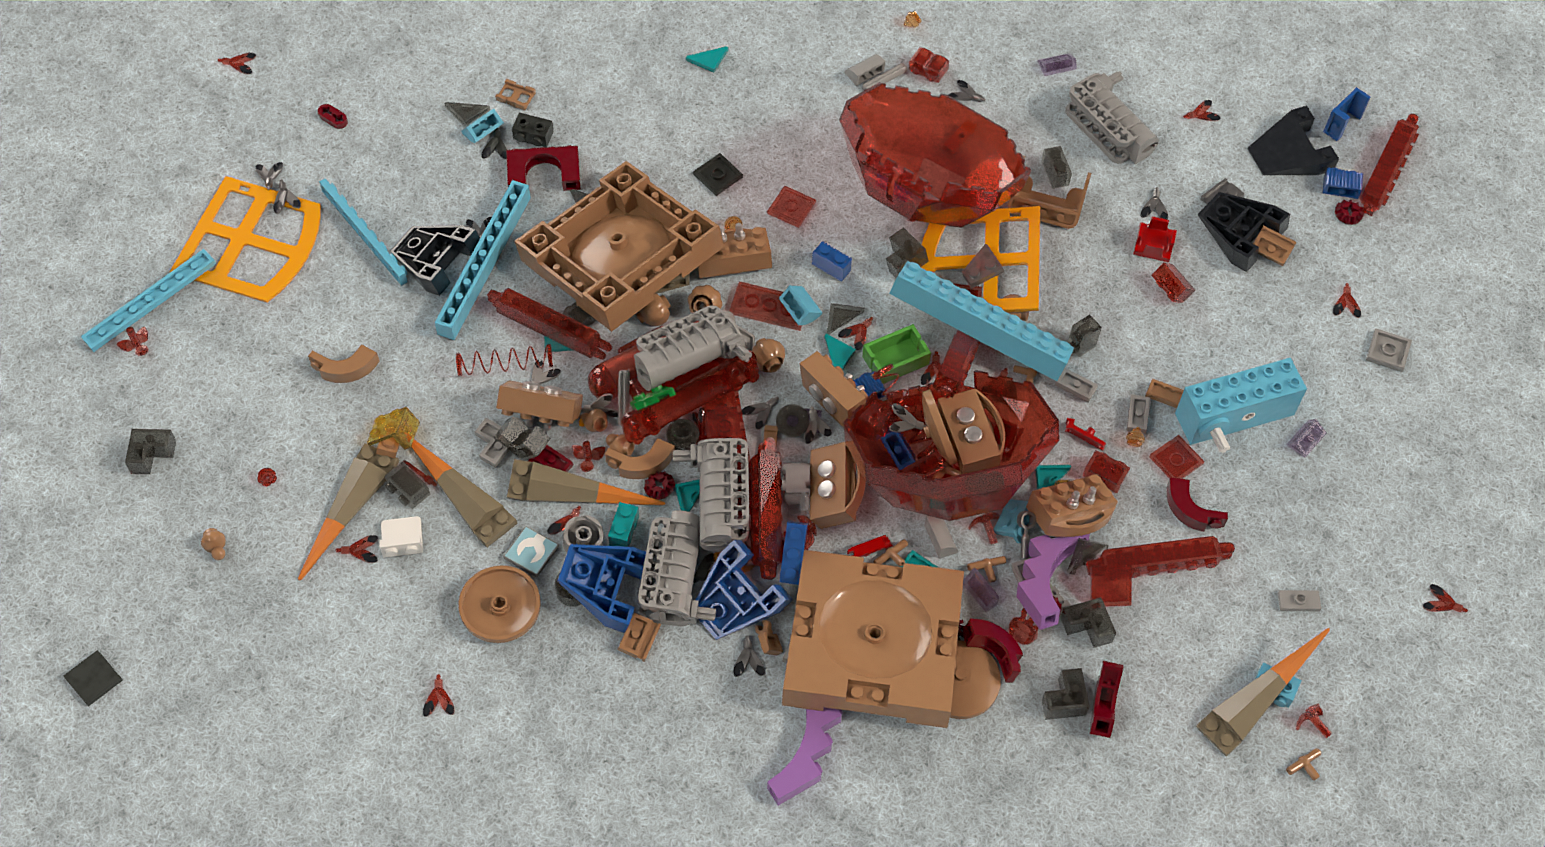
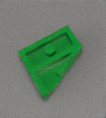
[630,385,676,411]

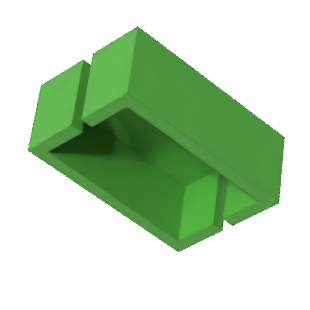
[862,324,931,384]

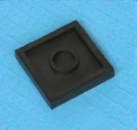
[693,153,743,196]
[63,650,123,707]

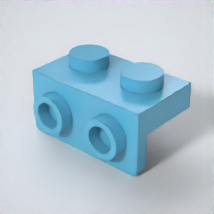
[993,499,1030,544]

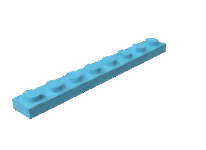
[319,178,408,286]
[81,249,216,352]

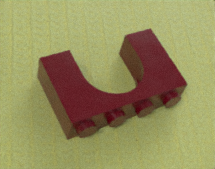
[506,145,581,191]

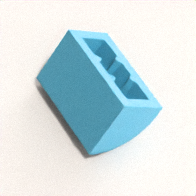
[461,108,504,143]
[779,285,823,325]

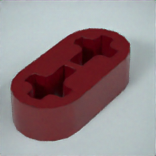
[318,104,348,129]

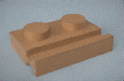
[1253,226,1296,266]
[618,612,661,662]

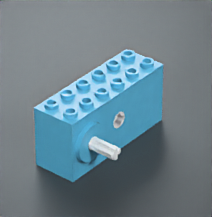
[1175,357,1307,453]

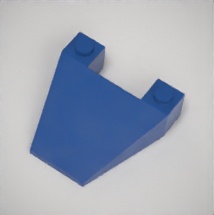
[696,540,793,640]
[557,544,646,633]

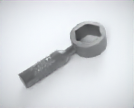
[1017,511,1036,559]

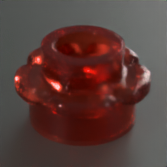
[257,468,277,486]

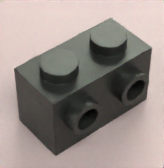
[512,112,554,147]

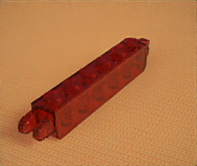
[1360,113,1419,216]
[487,288,613,360]
[932,329,980,399]
[750,437,783,580]
[1086,536,1235,581]

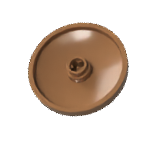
[922,389,958,465]
[459,565,541,643]
[950,640,1001,719]

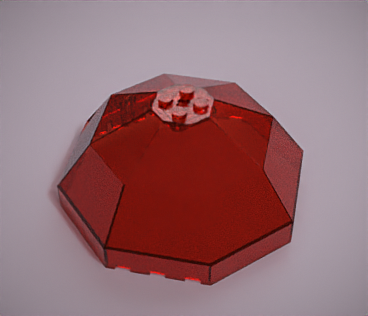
[839,82,1031,228]
[843,370,1060,521]

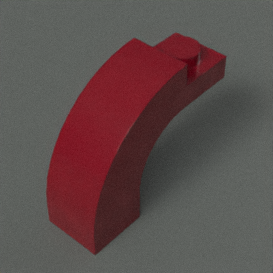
[1167,477,1228,532]
[962,618,1023,683]
[1090,661,1124,738]

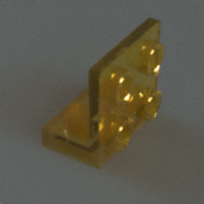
[367,406,420,450]

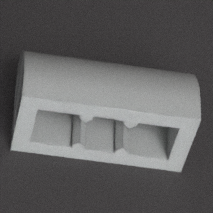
[845,54,885,86]
[924,514,958,559]

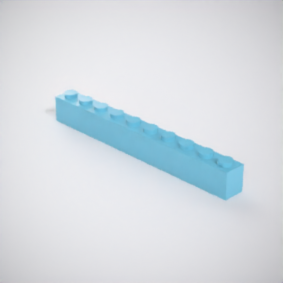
[435,180,531,340]

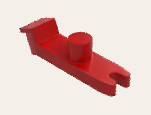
[1065,418,1106,451]
[847,535,893,557]

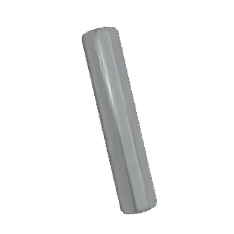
[862,63,907,93]
[618,370,630,426]

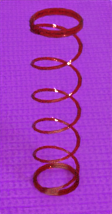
[456,344,553,377]
[871,364,938,460]

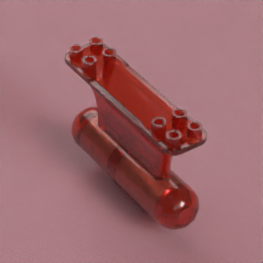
[588,321,759,445]

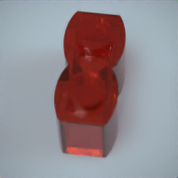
[909,47,949,83]

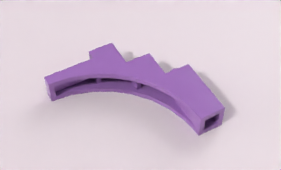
[1016,534,1090,630]
[767,707,843,806]

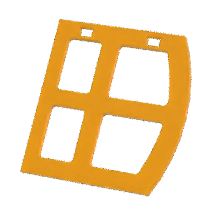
[170,176,321,303]
[918,206,1040,312]

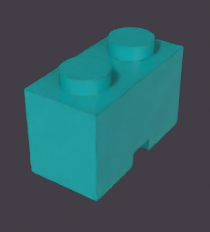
[608,502,639,547]

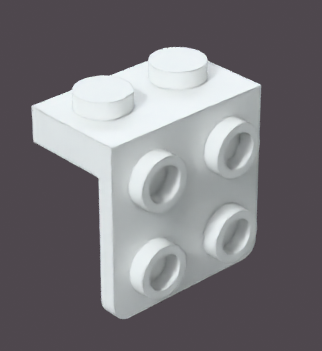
[379,516,423,558]

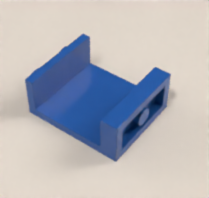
[1323,87,1371,141]

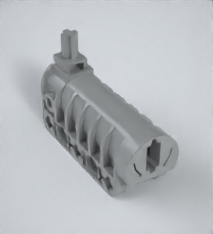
[1065,71,1159,164]
[634,306,752,391]
[673,438,749,552]
[638,511,716,626]

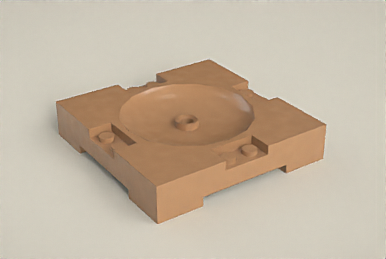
[514,161,724,332]
[782,550,964,728]

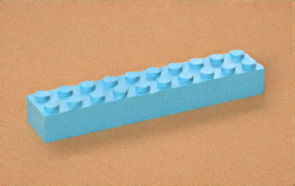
[889,261,1074,381]

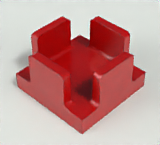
[1133,216,1177,262]

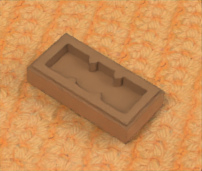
[1145,378,1184,408]

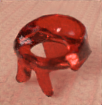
[1008,608,1038,645]

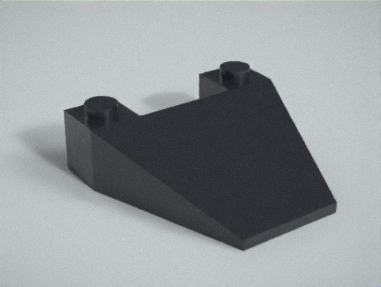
[1247,105,1339,175]
[1198,192,1290,272]
[390,225,480,296]

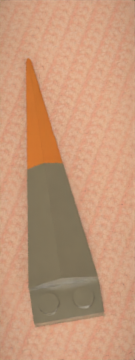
[403,432,518,547]
[298,443,400,581]
[507,459,666,505]
[1196,628,1330,757]

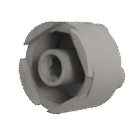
[782,463,811,502]
[563,515,603,553]

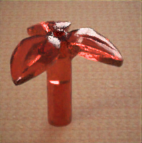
[116,326,149,356]
[572,441,606,472]
[969,512,1000,545]
[783,515,817,549]
[1296,704,1332,738]

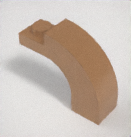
[308,344,380,383]
[605,438,675,479]

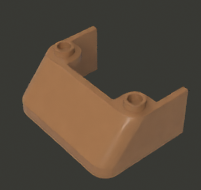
[1008,155,1092,229]

